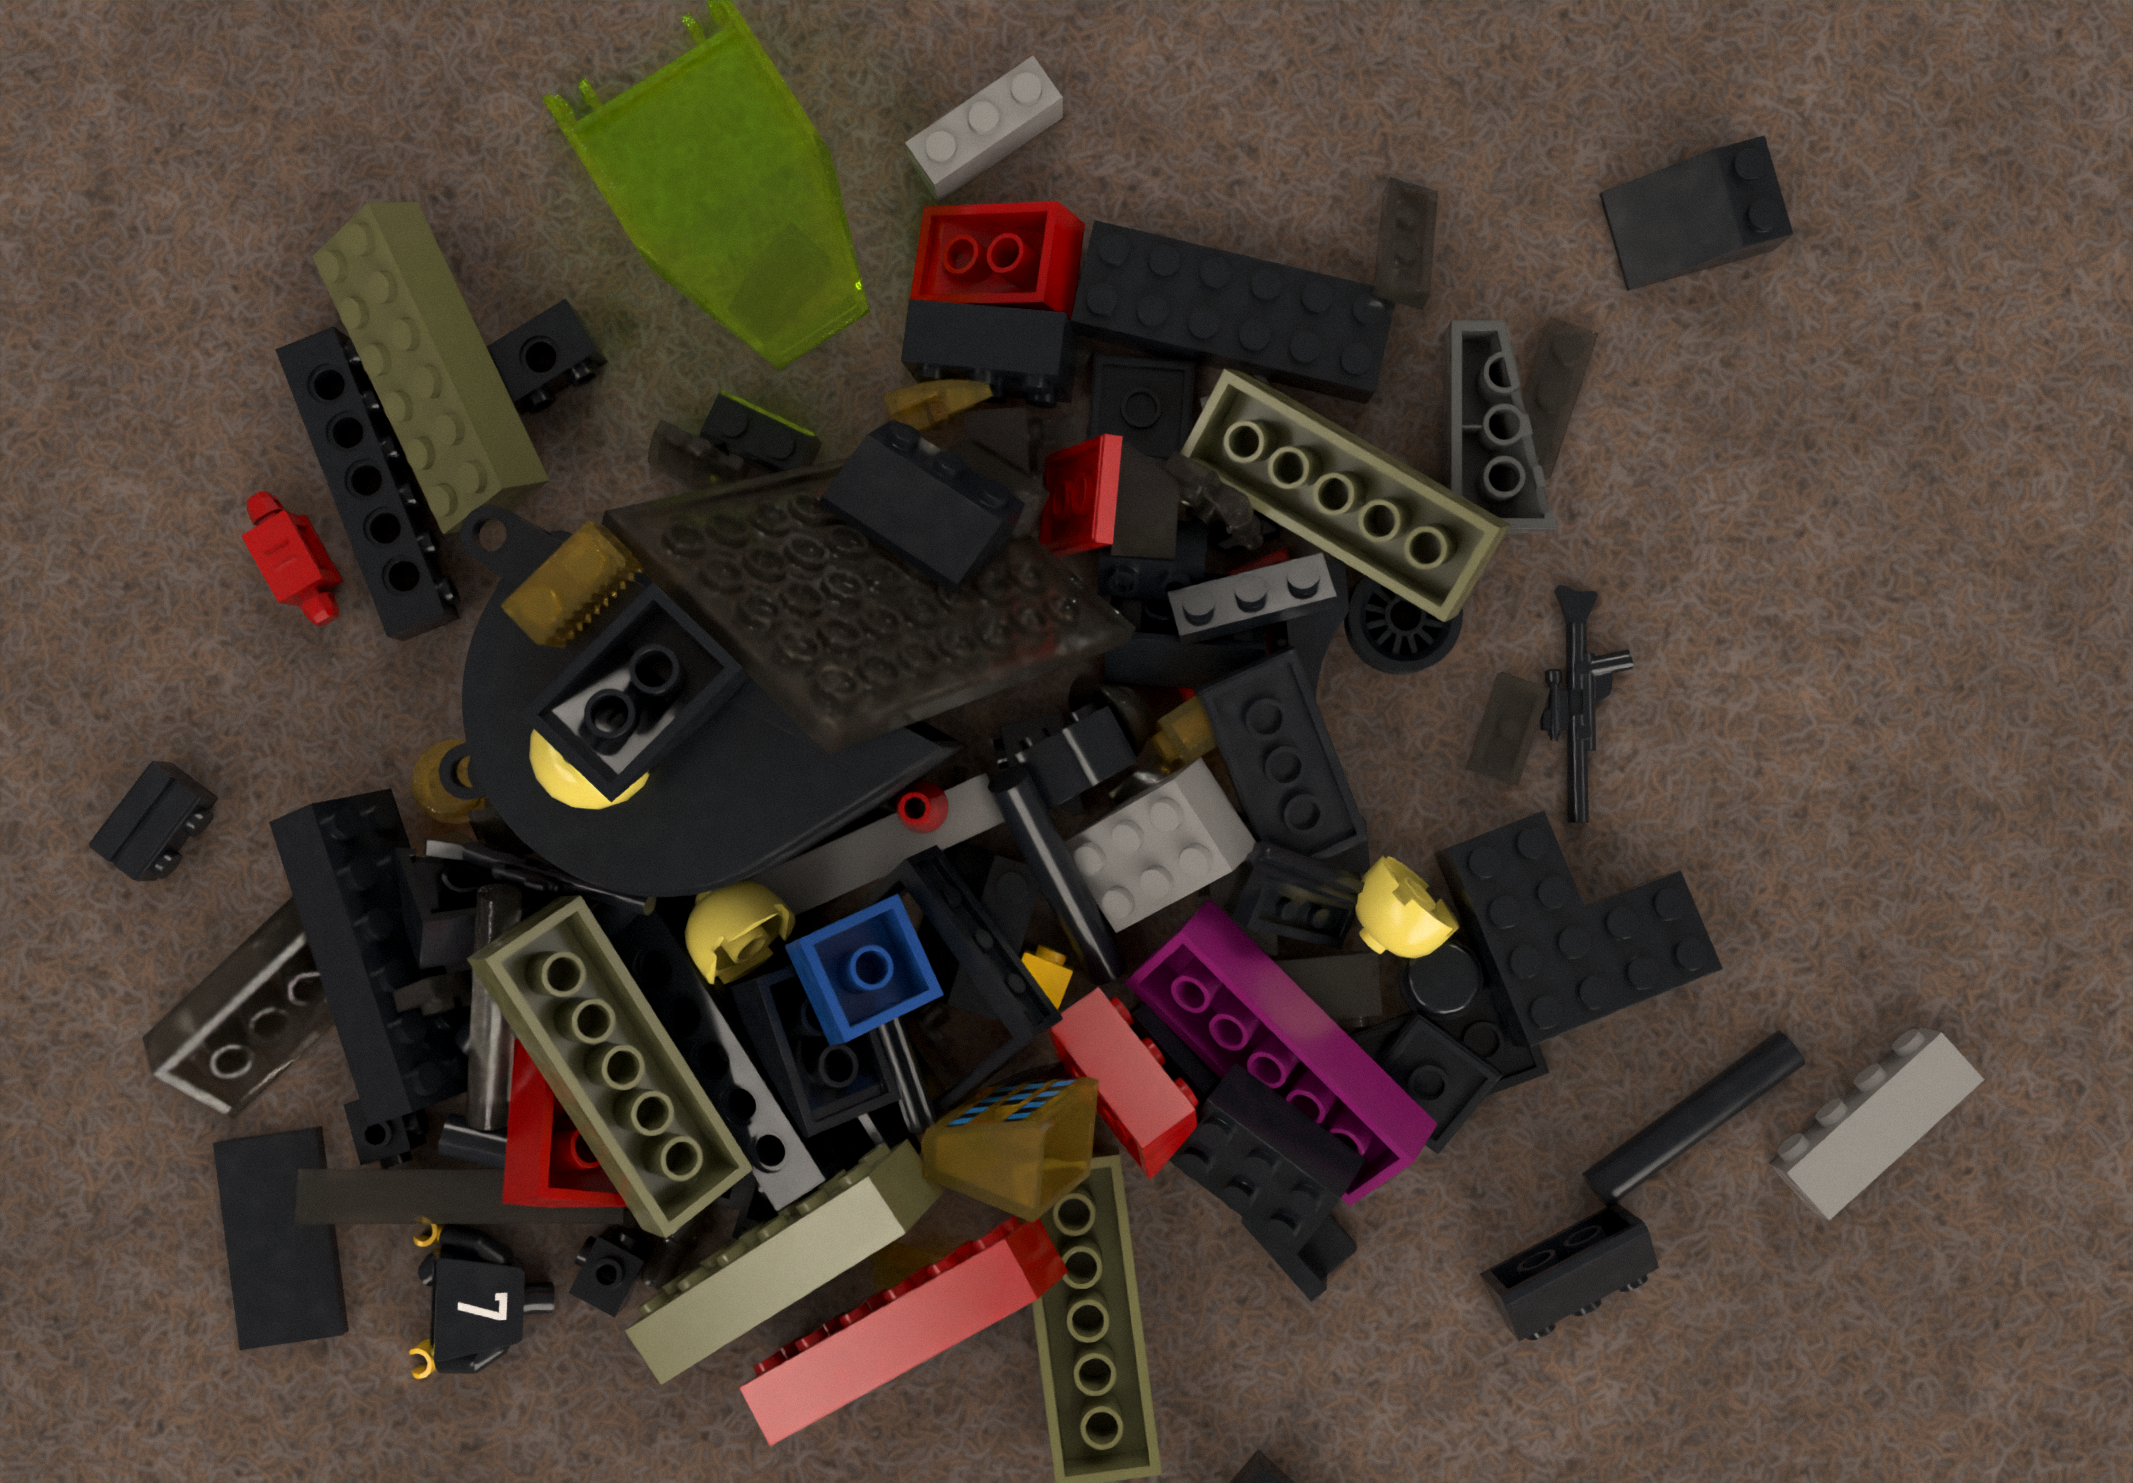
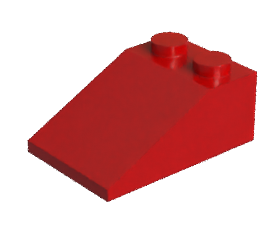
[910,201,1085,321]

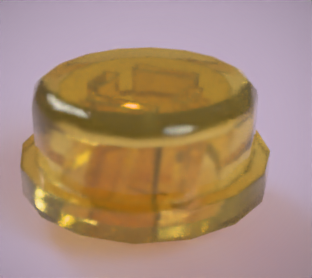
[411,739,492,824]

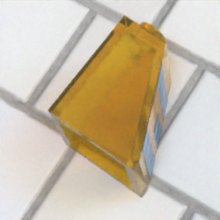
[921,1077,1099,1222]

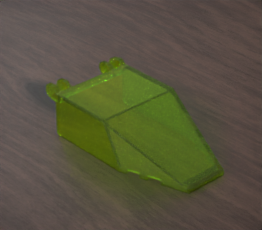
[541,0,870,370]

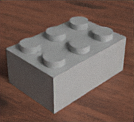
[1064,757,1256,933]

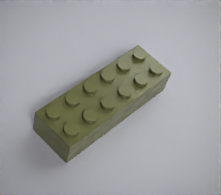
[312,202,550,535]
[1176,369,1511,622]
[467,895,753,1238]
[625,1139,943,1385]
[1015,1144,1162,1483]

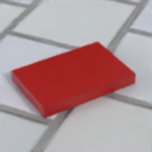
[1037,434,1123,558]

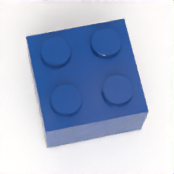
[785,894,944,1046]

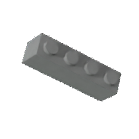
[1770,1027,1985,1221]

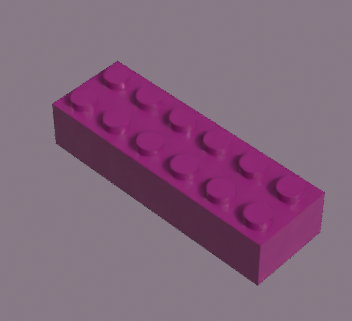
[1125,898,1437,1207]

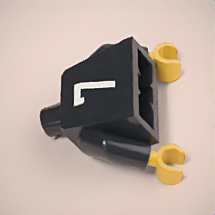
[409,1213,555,1379]

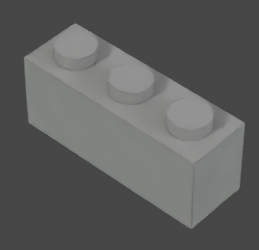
[905,56,1063,203]

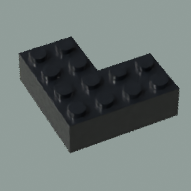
[1434,810,1723,1047]

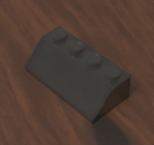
[142,896,335,1119]

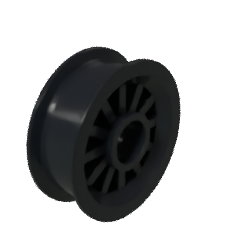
[1344,575,1463,675]

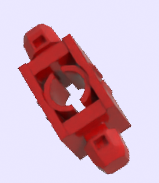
[241,491,344,626]

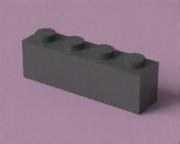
[1443,320,1557,536]

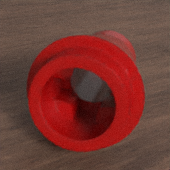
[896,781,948,834]

